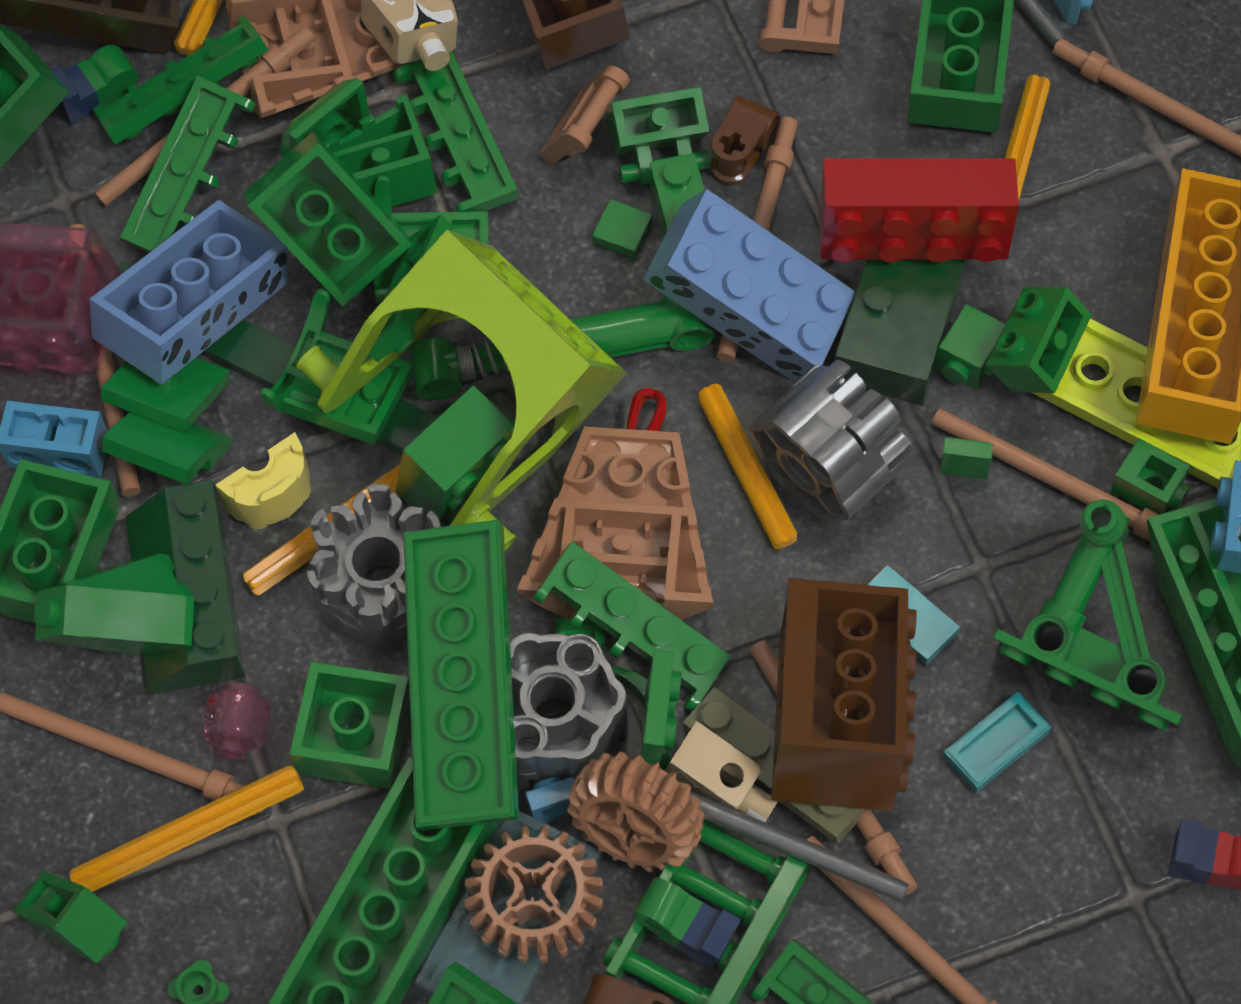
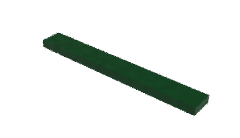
[102,260,437,454]

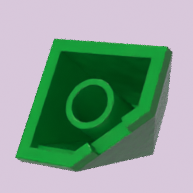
[34,553,194,656]

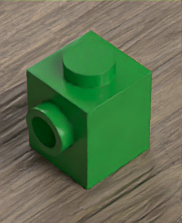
[936,304,1005,390]

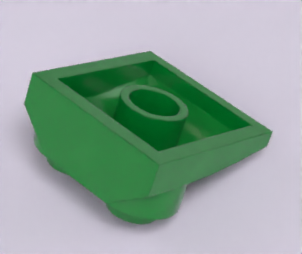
[280,78,370,157]

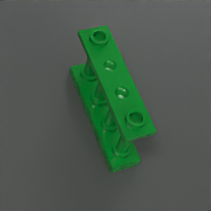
[603,819,812,1004]

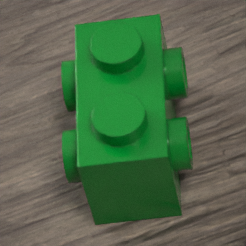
[986,287,1092,393]

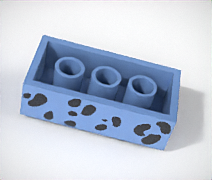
[643,189,856,381]
[89,200,288,385]

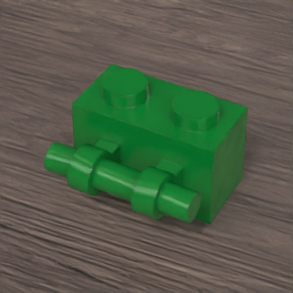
[605,87,711,185]

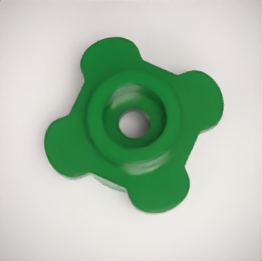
[168,960,229,1004]

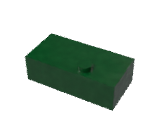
[835,260,969,406]

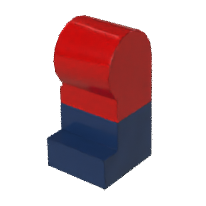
[1167,818,1241,890]

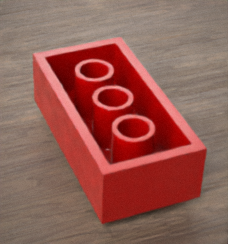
[818,158,1019,262]

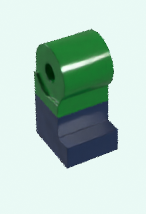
[51,45,139,126]
[633,878,741,968]

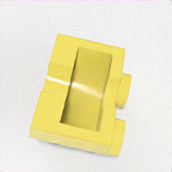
[215,432,311,529]

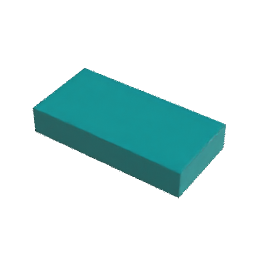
[867,565,960,666]
[943,692,1051,793]

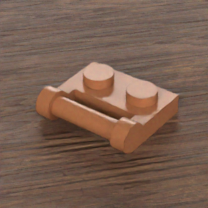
[759,0,845,54]
[538,65,630,165]

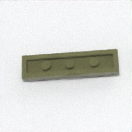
[682,687,868,845]

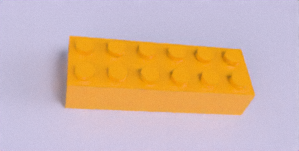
[1136,168,1241,445]

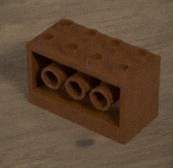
[771,578,917,811]

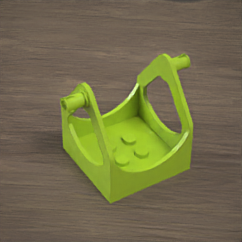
[296,230,627,551]

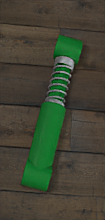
[408,295,715,401]

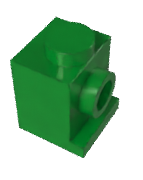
[1110,438,1191,515]

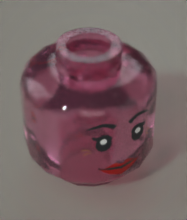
[202,683,271,760]

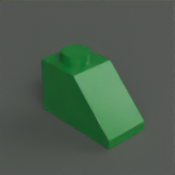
[13,871,128,964]

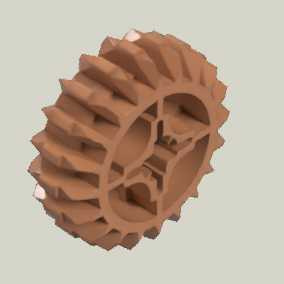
[567,752,705,872]
[464,825,603,964]

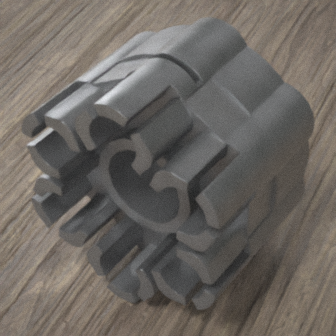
[748,360,916,522]
[307,484,441,652]
[510,633,628,791]

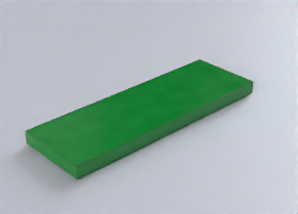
[403,519,519,830]

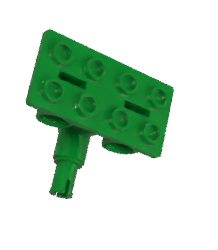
[992,499,1183,731]

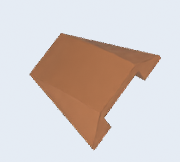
[226,0,421,118]
[517,426,713,620]

